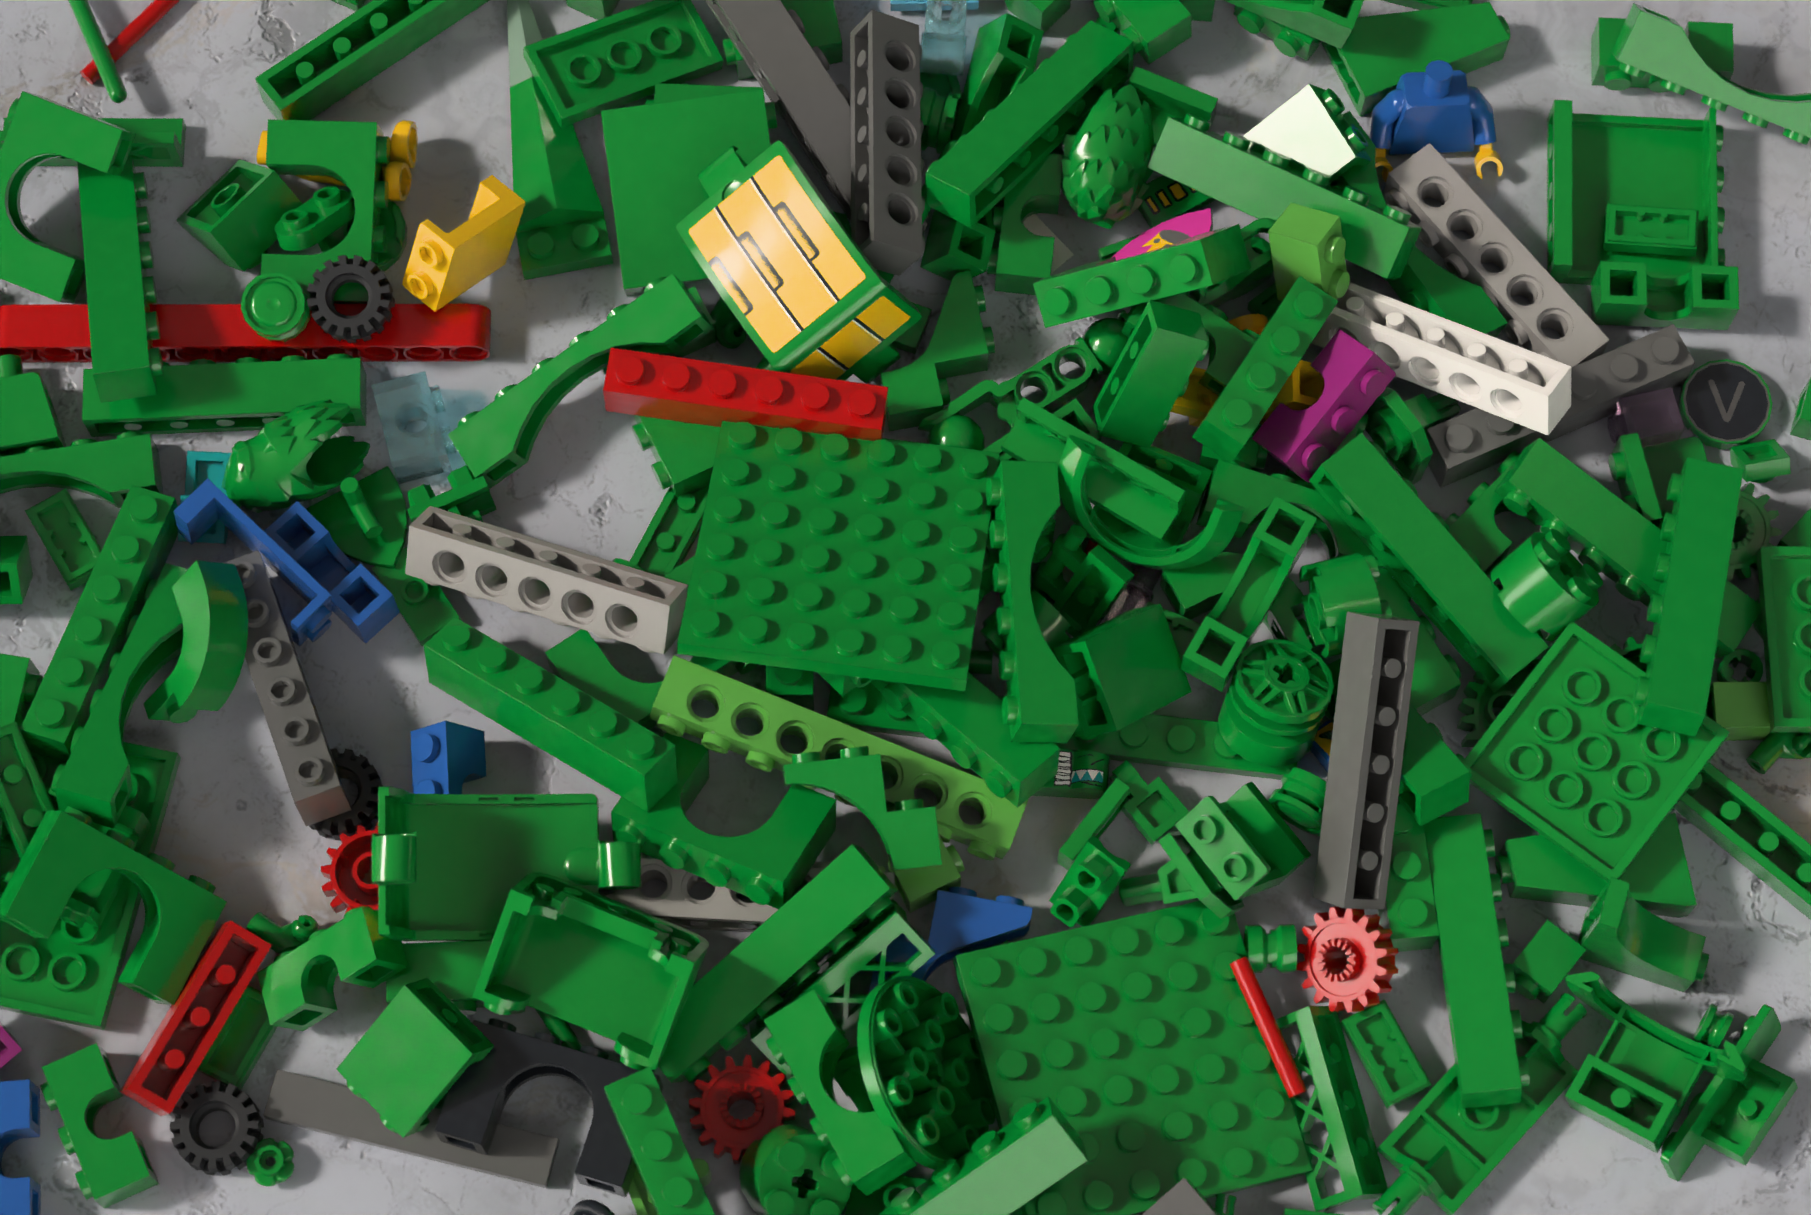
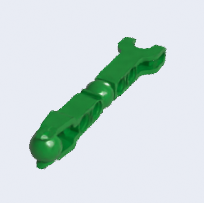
[918,218,1276,455]

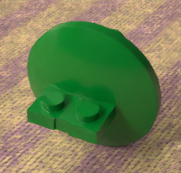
[833,976,996,1170]

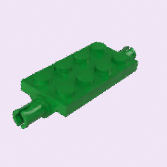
[1372,993,1587,1215]

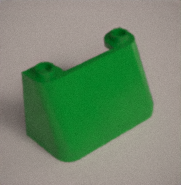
[472,872,709,1071]

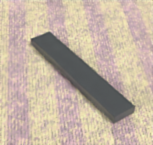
[263,1069,560,1189]

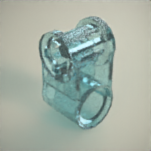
[920,0,967,76]

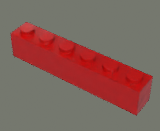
[603,348,888,441]

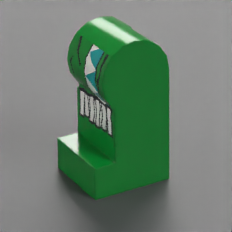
[1032,748,1110,799]

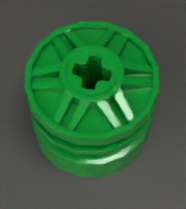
[1218,639,1334,767]

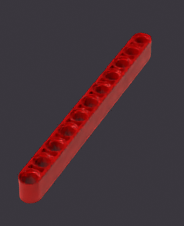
[0,303,491,363]

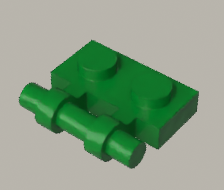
[1030,524,1134,637]

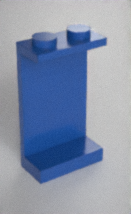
[174,478,332,647]

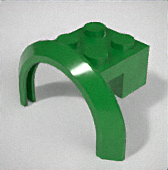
[1058,434,1245,570]
[1565,971,1747,1154]

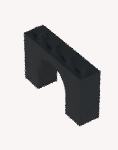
[434,1018,663,1198]

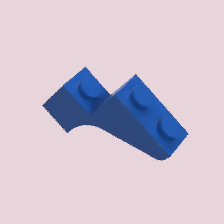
[869,887,1033,993]

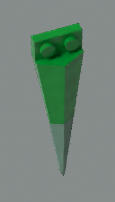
[507,0,614,280]

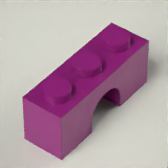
[1252,329,1396,483]

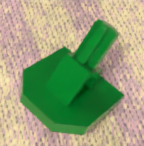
[1365,387,1461,485]
[1118,831,1244,919]

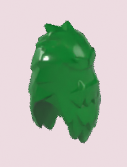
[1061,84,1154,229]
[221,398,370,513]

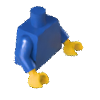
[1370,60,1503,183]

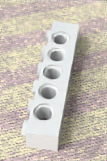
[1312,282,1571,435]

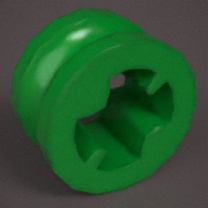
[1717,649,1763,682]
[1692,1003,1734,1048]

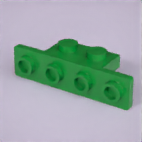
[1660,1004,1798,1182]

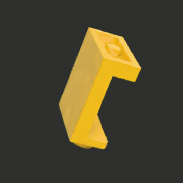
[402,175,526,312]

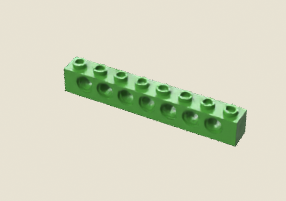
[649,655,1029,860]

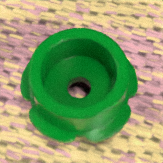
[246,1138,295,1187]

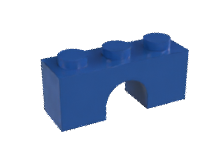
[264,501,400,644]
[410,720,486,794]
[0,1079,41,1215]

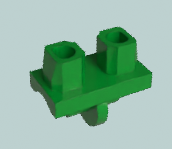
[406,465,497,523]
[1049,835,1131,927]

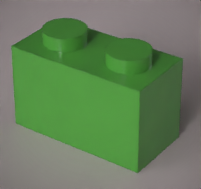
[1268,202,1350,301]

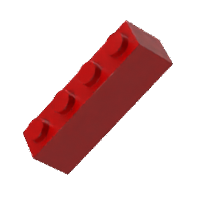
[119,920,272,1116]

